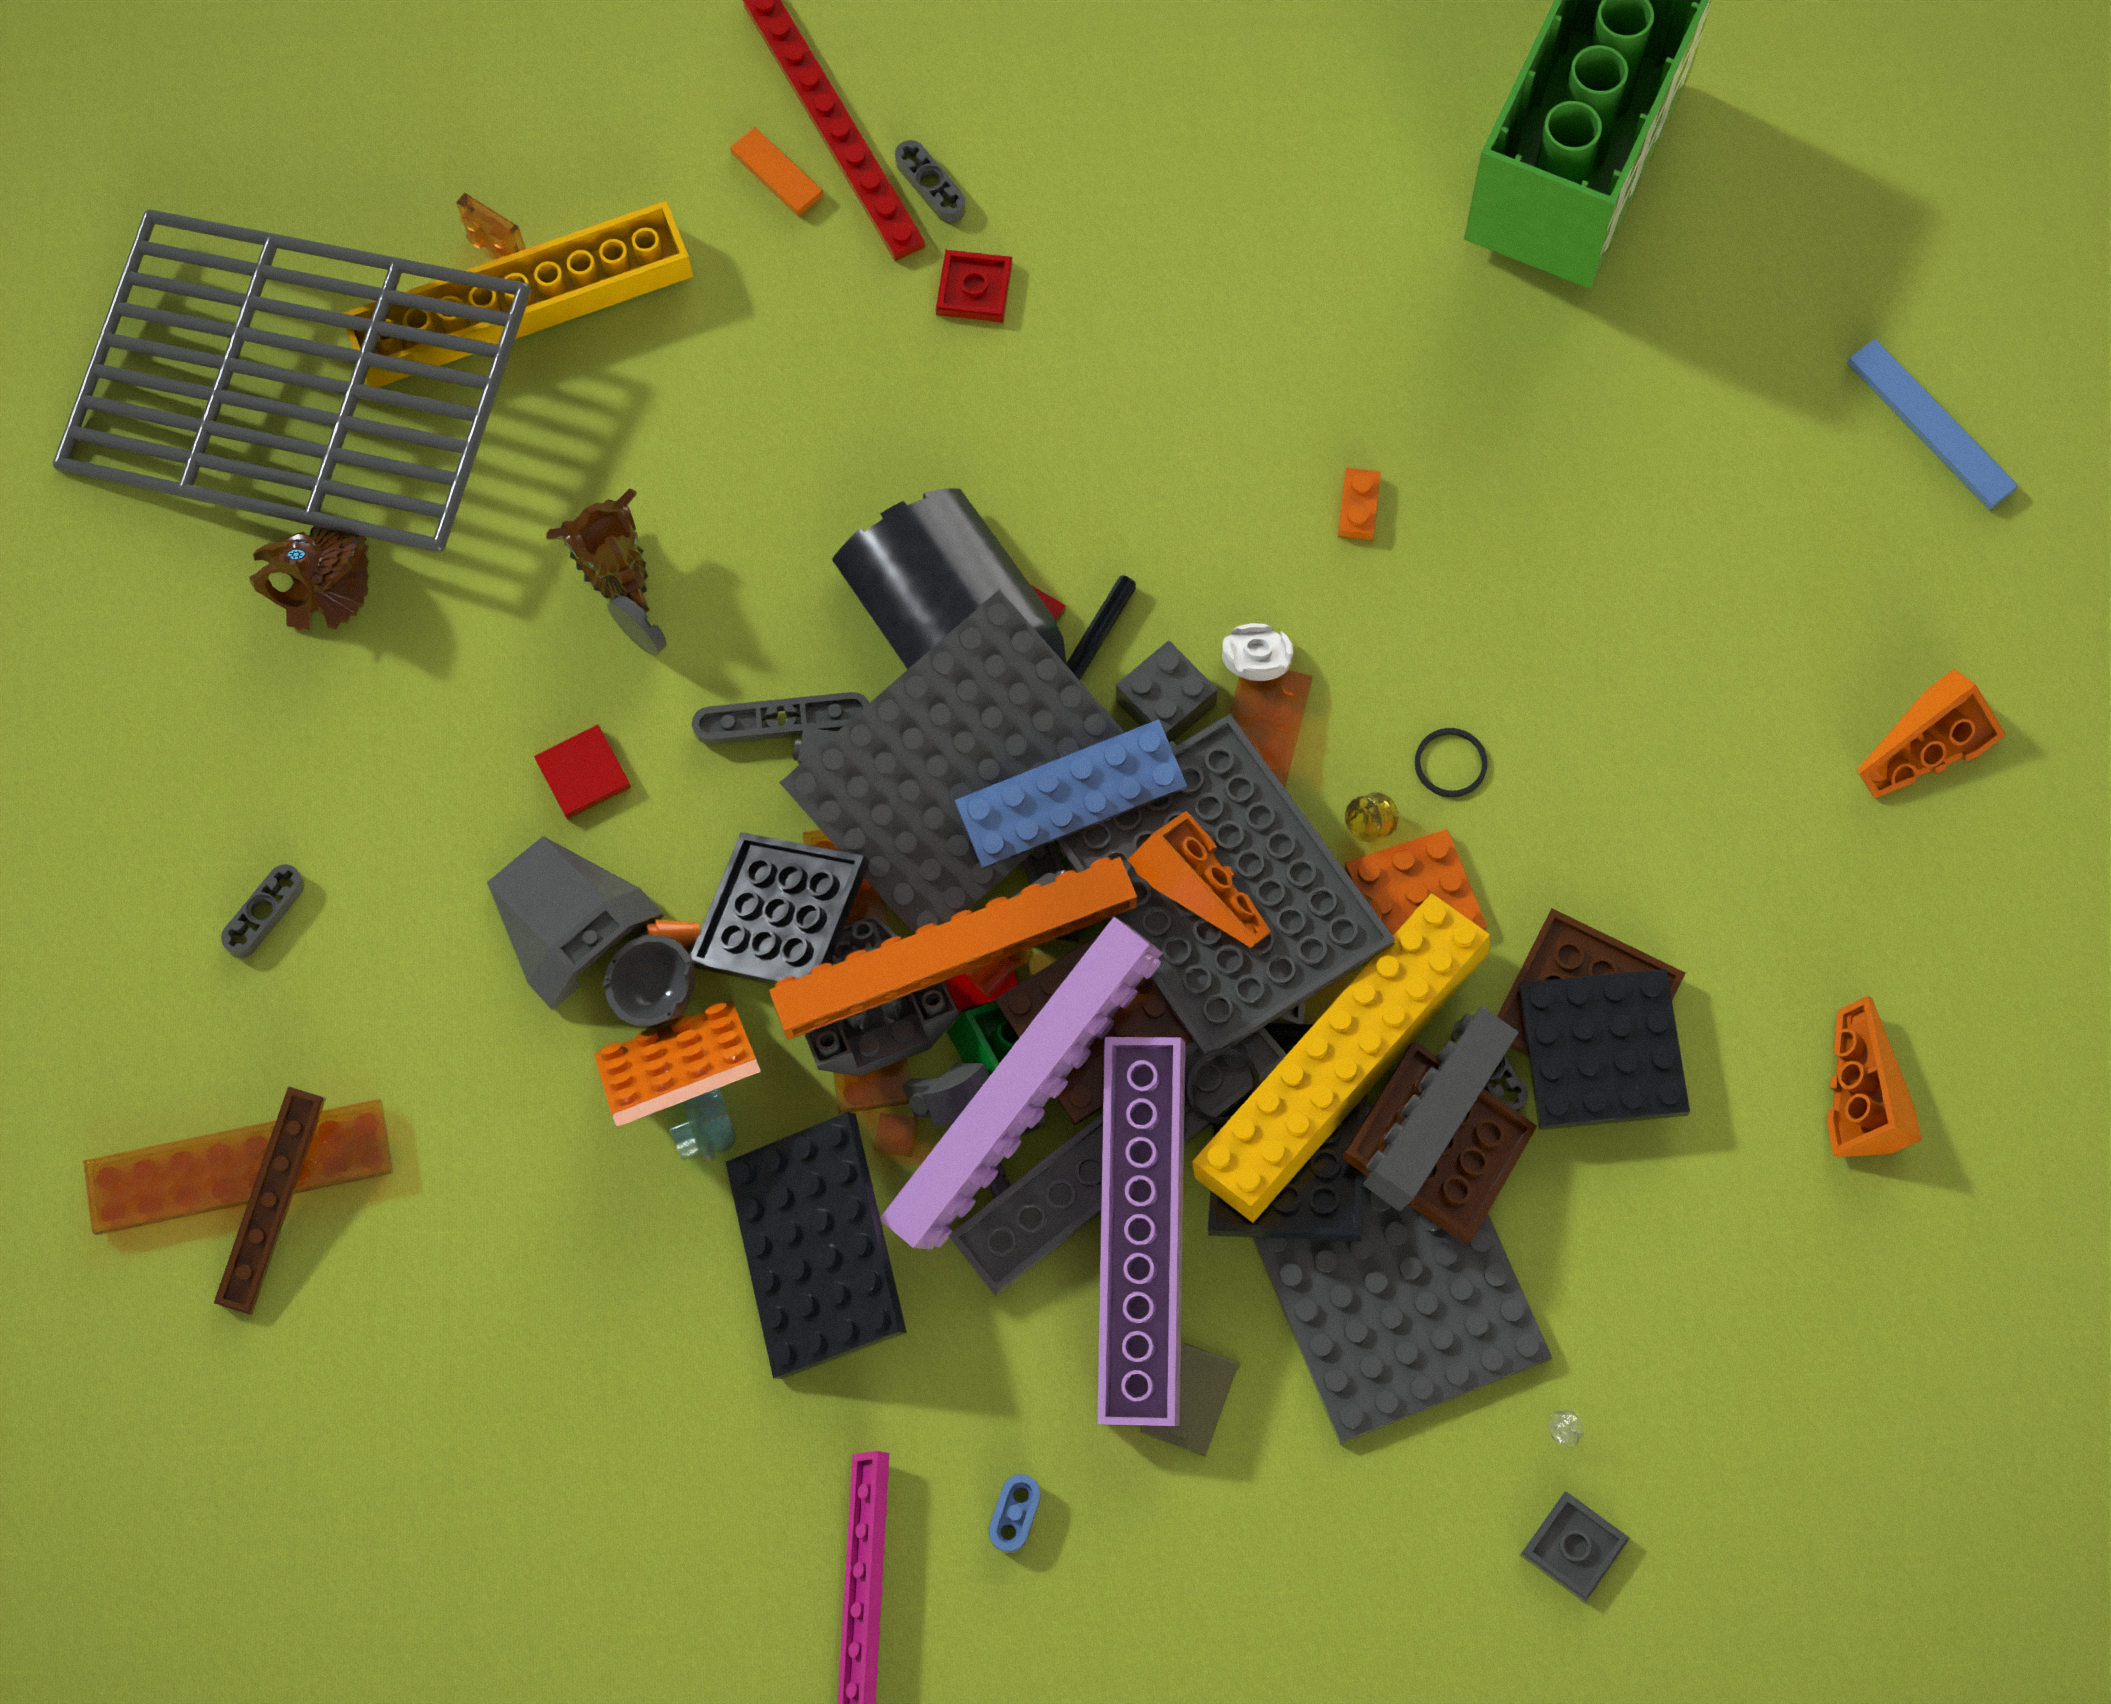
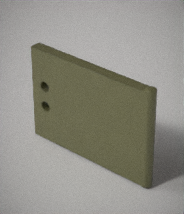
[1140,1342,1240,1457]

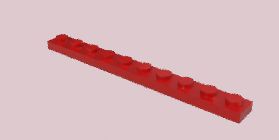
[743,0,925,262]

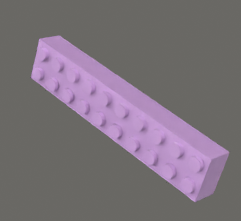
[880,917,1163,1250]
[1097,1037,1185,1426]

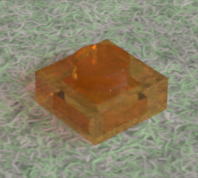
[874,1112,918,1157]

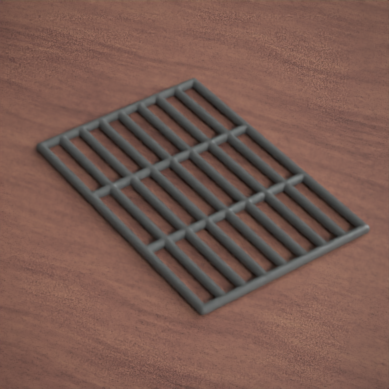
[53,209,531,553]

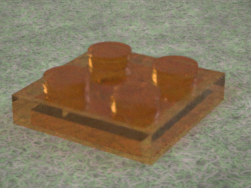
[456,193,526,259]

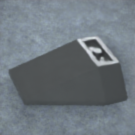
[487,836,664,1010]
[805,914,959,1076]

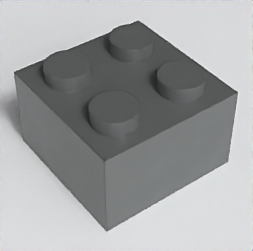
[1116,640,1218,742]

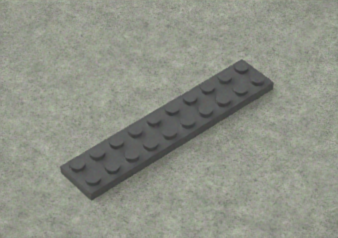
[948,1027,1287,1296]

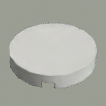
[1222,623,1293,681]

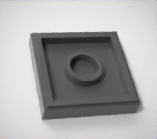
[1520,1491,1630,1603]

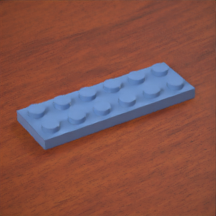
[955,719,1187,870]

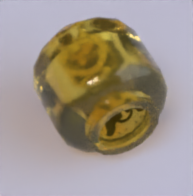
[1345,792,1399,842]

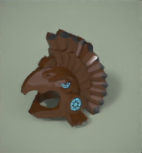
[546,488,650,613]
[249,526,369,631]

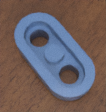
[989,1474,1041,1553]

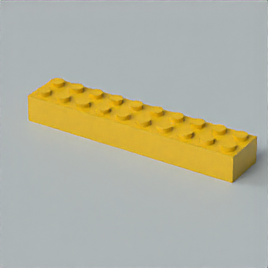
[343,201,694,388]
[1192,893,1490,1223]

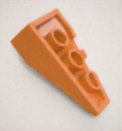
[1857,669,2006,798]
[1127,811,1271,948]
[1827,996,1922,1157]

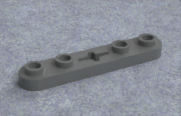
[692,692,869,745]

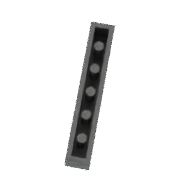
[1362,1006,1518,1211]

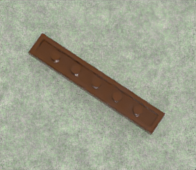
[214,1086,326,1315]

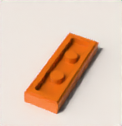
[730,127,823,217]

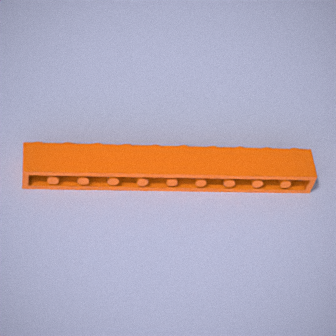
[769,857,1137,1040]

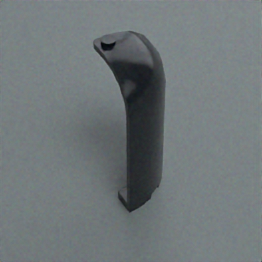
[832,488,1067,669]

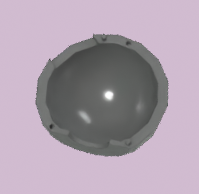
[603,935,696,1028]

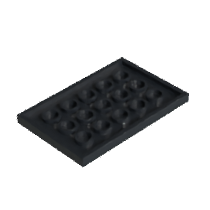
[1208,1023,1367,1241]
[725,1112,907,1379]

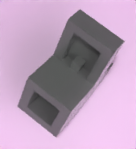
[902,1063,990,1126]

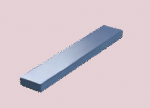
[1847,339,2018,510]

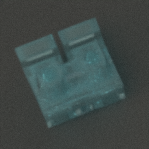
[670,1088,736,1161]

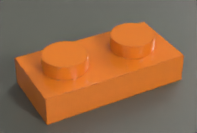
[1338,468,1381,540]

